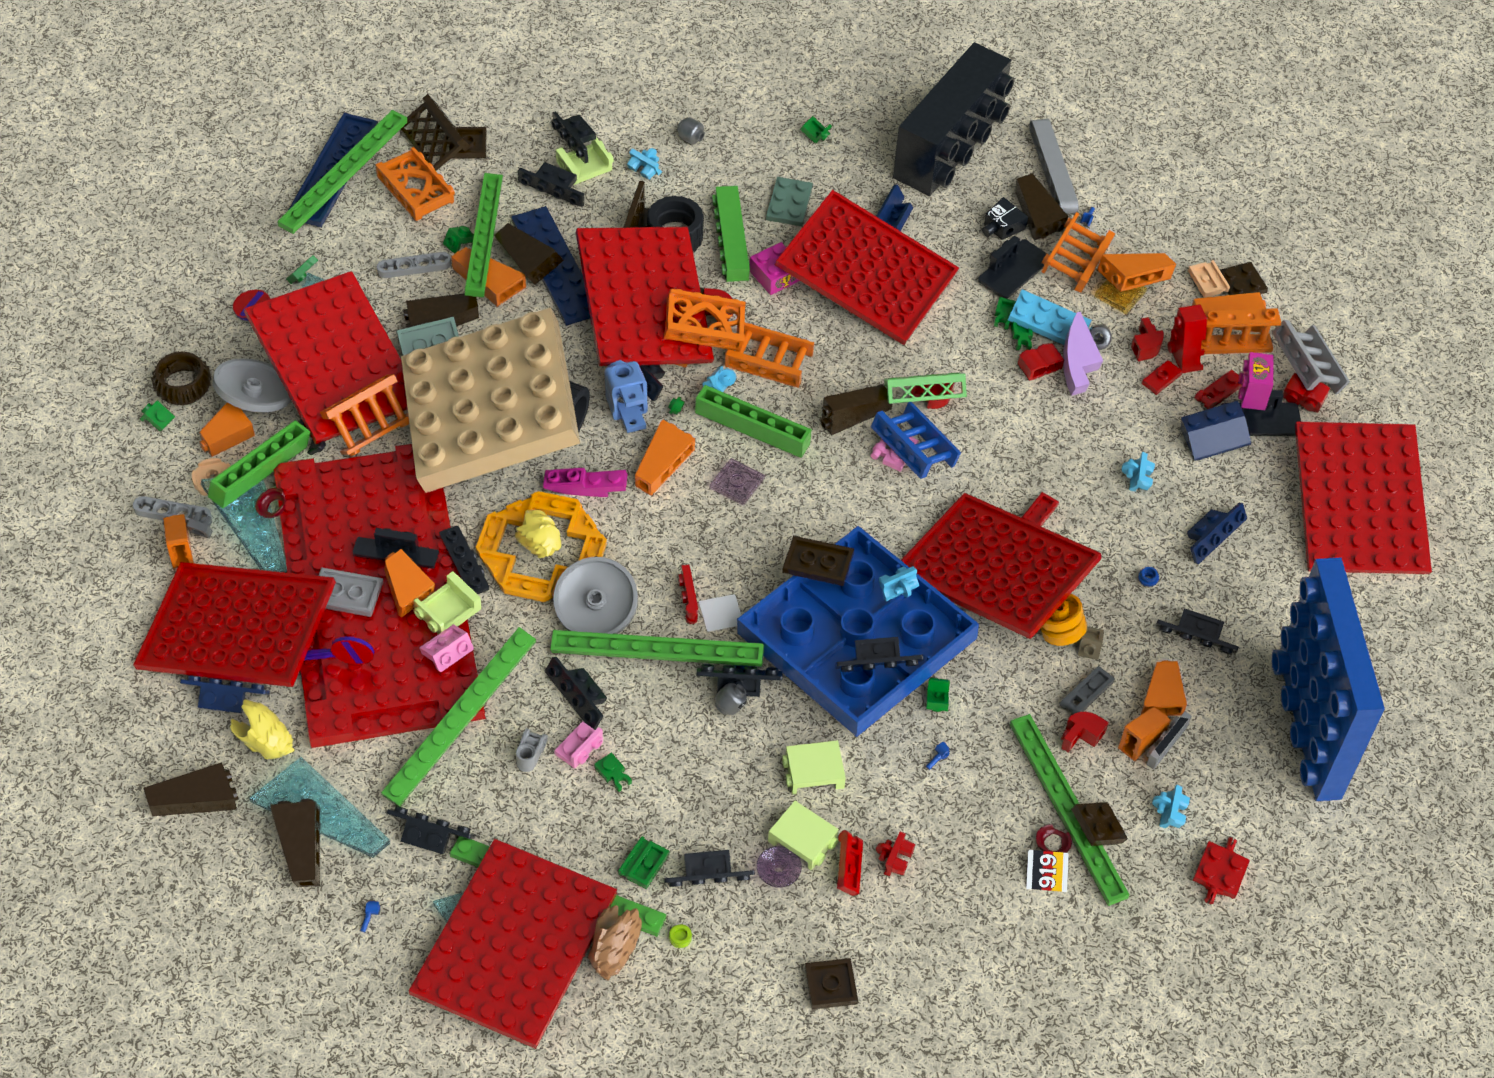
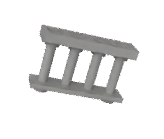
[1272,319,1350,394]

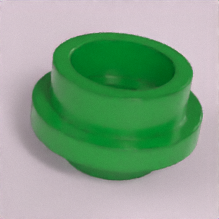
[668,396,685,415]

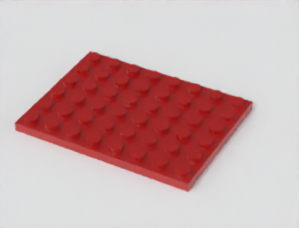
[775,189,959,345]
[575,227,714,366]
[244,271,408,445]
[1295,422,1432,574]
[901,493,1102,639]
[133,562,336,687]
[409,838,617,1049]

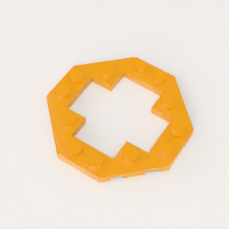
[476,491,607,602]

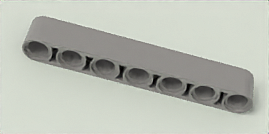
[1029,119,1079,214]

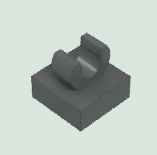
[187,513,213,538]

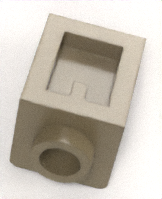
[1078,626,1104,660]

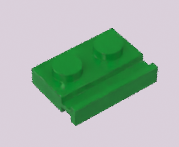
[618,836,670,890]

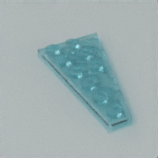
[201,478,287,573]
[249,757,390,858]

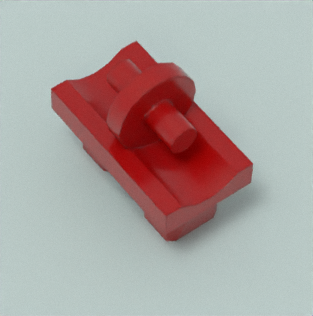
[876,831,916,876]

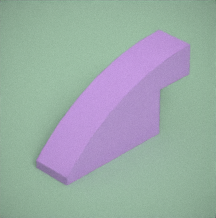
[1063,311,1103,396]

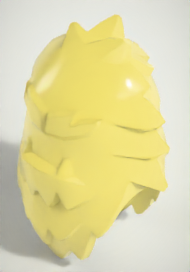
[515,510,561,558]
[230,700,294,760]

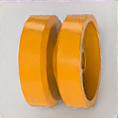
[1040,594,1087,646]

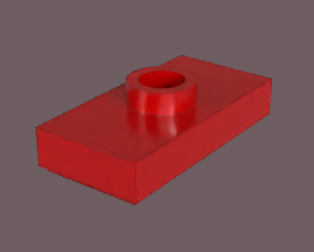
[1142,360,1183,395]
[1021,492,1059,527]

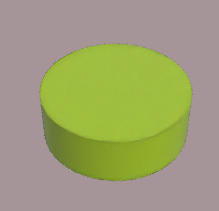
[669,924,692,948]

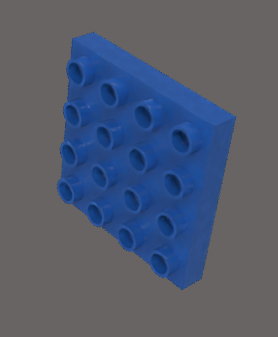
[737,526,979,737]
[1271,557,1385,801]

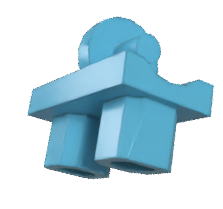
[627,148,662,180]
[702,366,737,392]
[1122,452,1155,491]
[879,566,919,601]
[1152,785,1190,828]

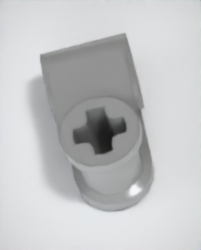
[516,728,548,772]

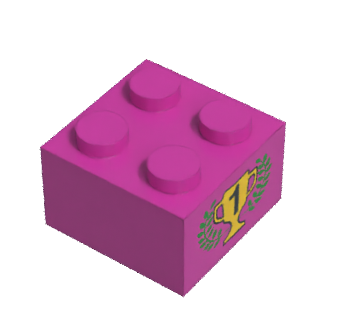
[749,242,800,295]
[1238,352,1273,410]

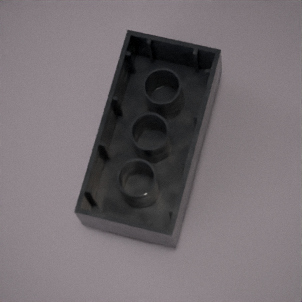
[893,42,1015,196]

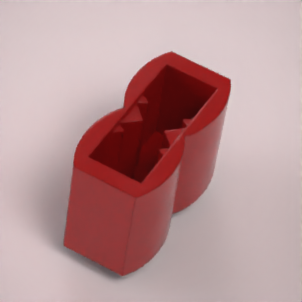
[1017,343,1064,380]
[1283,373,1330,413]

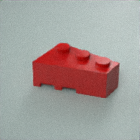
[1167,304,1207,374]

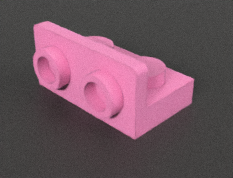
[420,624,474,672]
[554,721,603,769]

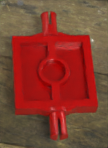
[1193,837,1250,904]

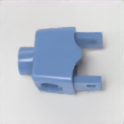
[604,360,648,433]

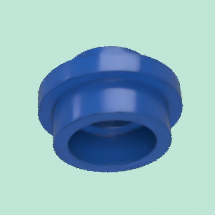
[1138,567,1159,587]

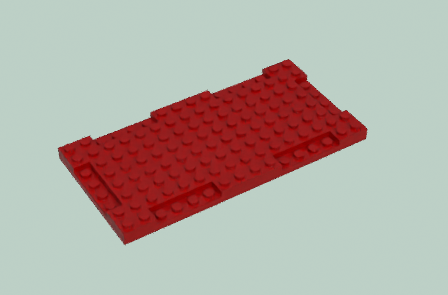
[274,444,485,748]

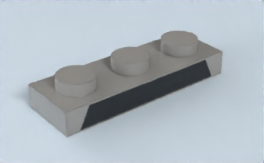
[1147,711,1192,770]

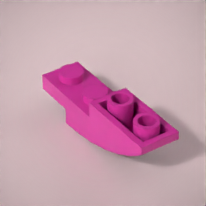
[543,467,628,497]

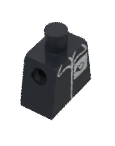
[982,197,1028,240]

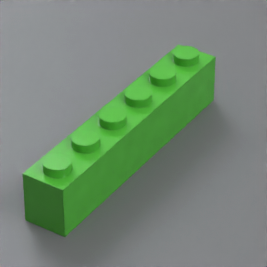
[712,186,750,282]
[695,385,812,458]
[208,420,310,508]

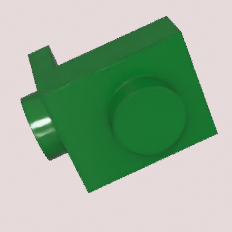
[800,116,832,144]
[443,226,474,253]
[140,400,175,432]
[926,678,950,712]

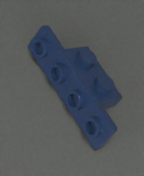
[876,184,913,231]
[1187,502,1247,564]
[180,676,270,713]

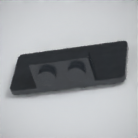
[978,235,1047,299]
[1220,390,1301,436]

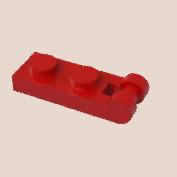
[1194,369,1242,409]
[678,564,698,624]
[837,830,863,896]

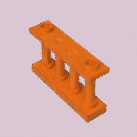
[1041,212,1116,293]
[1201,308,1281,354]
[725,322,814,388]
[320,374,410,457]

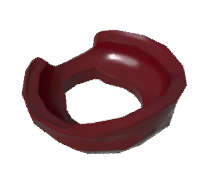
[255,488,286,518]
[1036,824,1072,853]

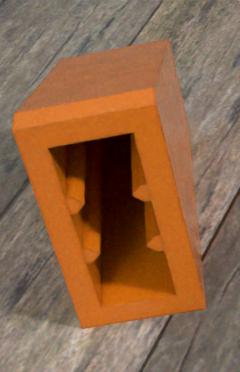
[199,402,255,457]
[163,514,194,569]
[384,549,435,618]
[1141,660,1187,716]
[1118,707,1171,761]

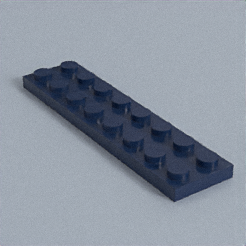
[288,113,378,228]
[511,206,591,326]

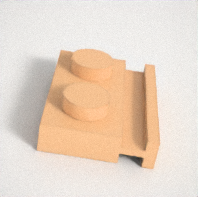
[1188,260,1230,298]

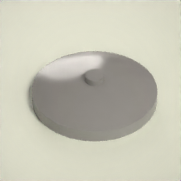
[212,359,291,412]
[553,557,638,634]

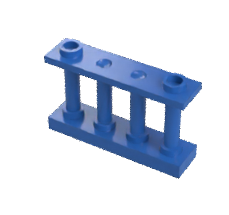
[871,402,961,479]

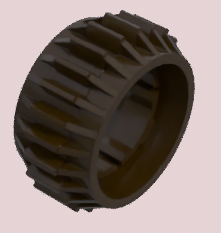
[151,351,212,406]

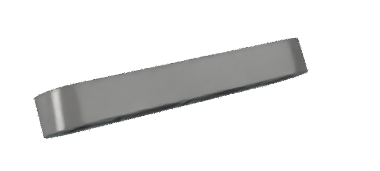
[377,252,451,278]
[133,496,212,524]

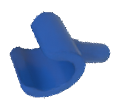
[1080,207,1095,226]
[926,742,949,770]
[360,901,380,933]

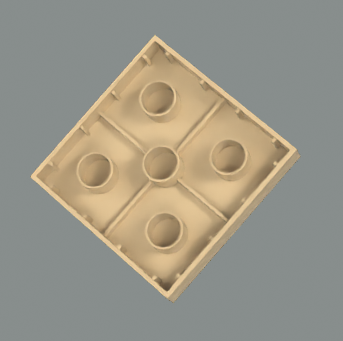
[401,307,580,493]

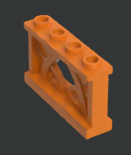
[375,147,455,221]
[664,289,746,351]

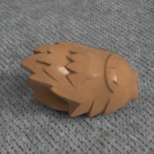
[588,905,642,981]

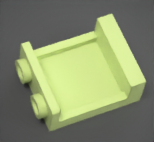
[556,137,614,185]
[413,571,481,634]
[782,740,846,794]
[768,801,839,870]

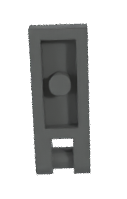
[1060,666,1115,715]

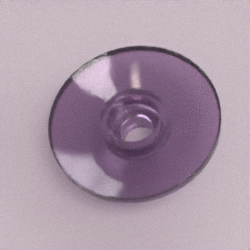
[757,846,802,888]

